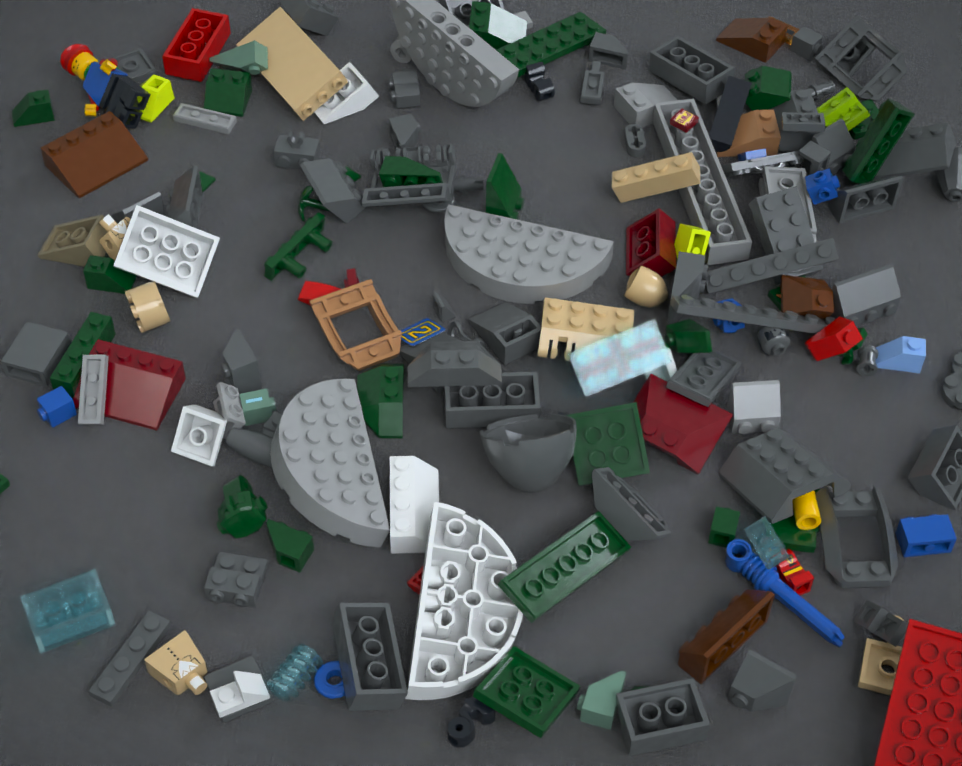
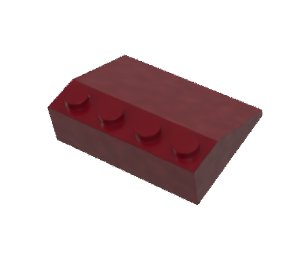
[73,339,186,431]

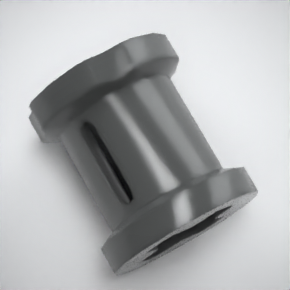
[857,346,878,376]

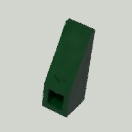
[379,156,443,187]

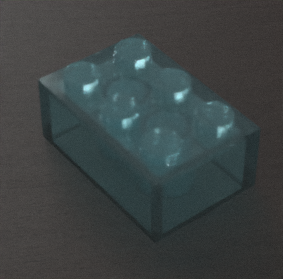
[20,569,116,654]

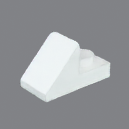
[210,671,270,718]

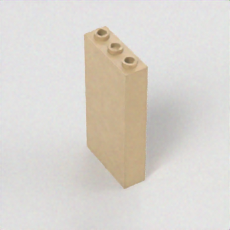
[236,7,348,121]

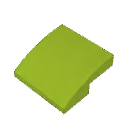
[817,87,871,131]

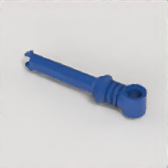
[725,539,845,647]

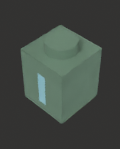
[239,388,276,426]

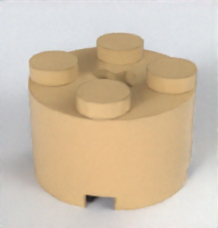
[125,281,171,333]

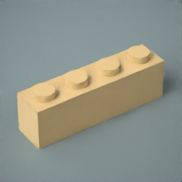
[612,152,700,203]

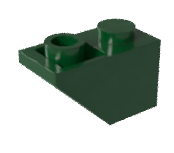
[266,519,314,573]

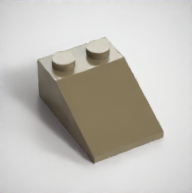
[37,215,108,267]

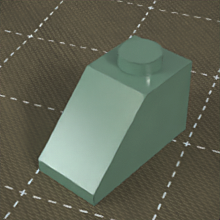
[577,671,626,730]

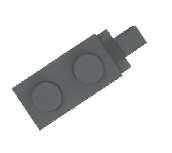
[580,61,605,105]

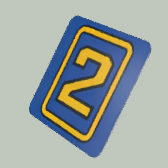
[401,318,446,346]

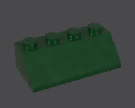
[842,99,915,184]

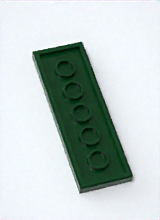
[497,511,632,623]

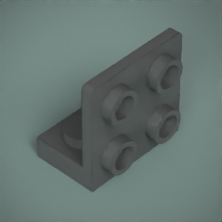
[779,112,825,151]

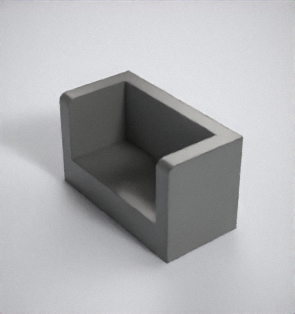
[799,140,831,176]

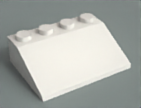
[113,205,220,298]

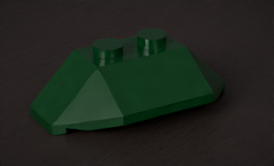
[357,363,404,439]

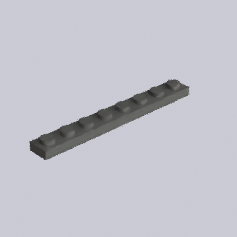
[670,295,835,334]

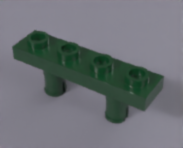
[264,212,333,281]

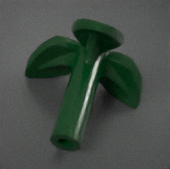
[298,186,331,222]

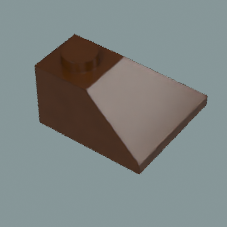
[781,275,834,319]

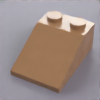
[716,110,781,157]

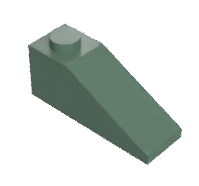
[209,40,268,75]

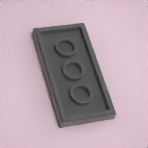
[666,349,742,407]

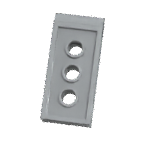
[758,166,817,242]

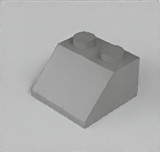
[727,380,781,434]

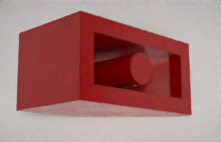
[805,316,863,361]

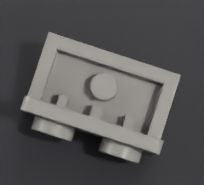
[213,382,246,439]

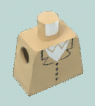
[99,214,131,260]
[144,630,207,695]

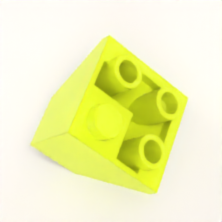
[130,74,175,123]

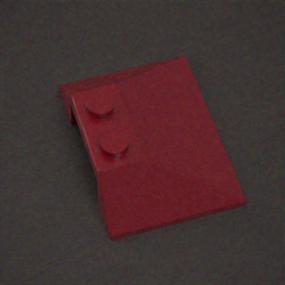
[633,373,733,475]

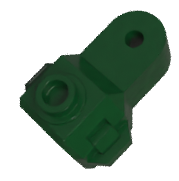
[217,475,268,539]

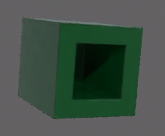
[708,506,740,548]

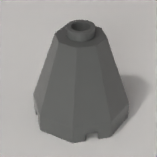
[935,147,962,201]

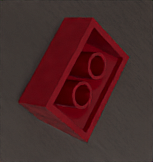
[626,208,676,277]

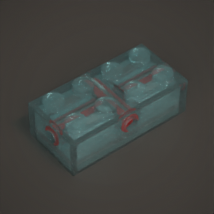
[567,319,672,397]

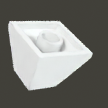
[171,405,227,466]

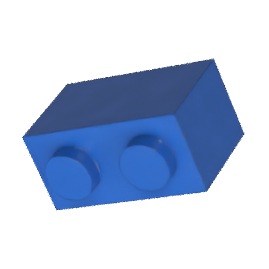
[895,514,957,557]

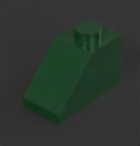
[12,90,55,127]
[83,255,136,294]
[664,319,712,353]

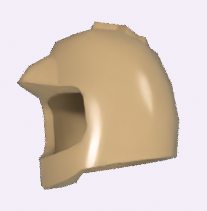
[624,266,668,308]

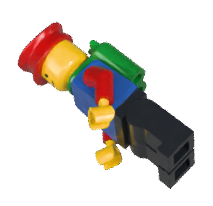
[60,44,151,129]

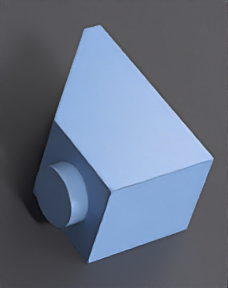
[875,336,926,374]

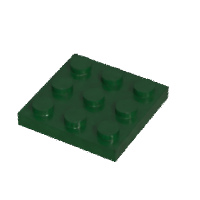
[566,402,650,486]
[473,646,581,739]

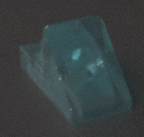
[744,516,790,570]

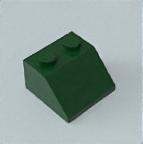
[745,66,792,111]
[204,68,252,117]

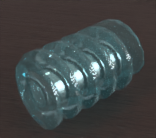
[267,643,323,702]

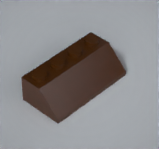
[677,589,775,684]

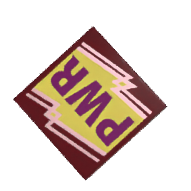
[670,108,699,133]

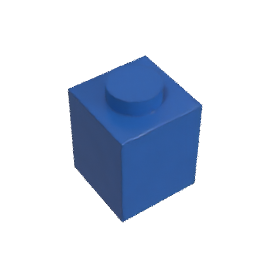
[37,386,77,428]

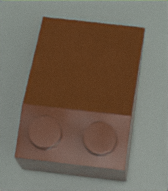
[716,18,788,63]

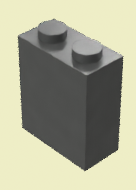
[1,322,71,387]

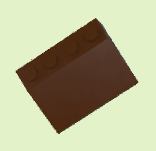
[40,111,149,199]

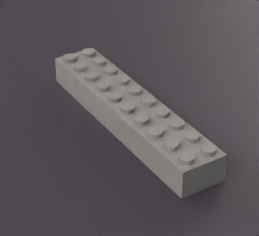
[652,99,752,265]

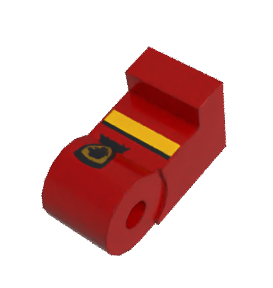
[769,549,814,596]

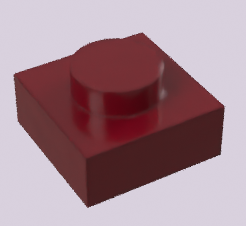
[344,268,359,288]

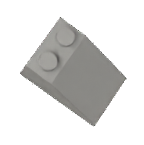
[614,82,678,128]

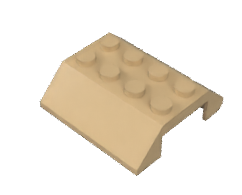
[537,298,634,368]

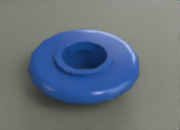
[314,661,345,699]

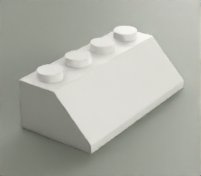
[390,456,439,554]

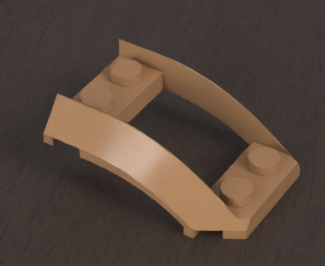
[310,279,402,371]

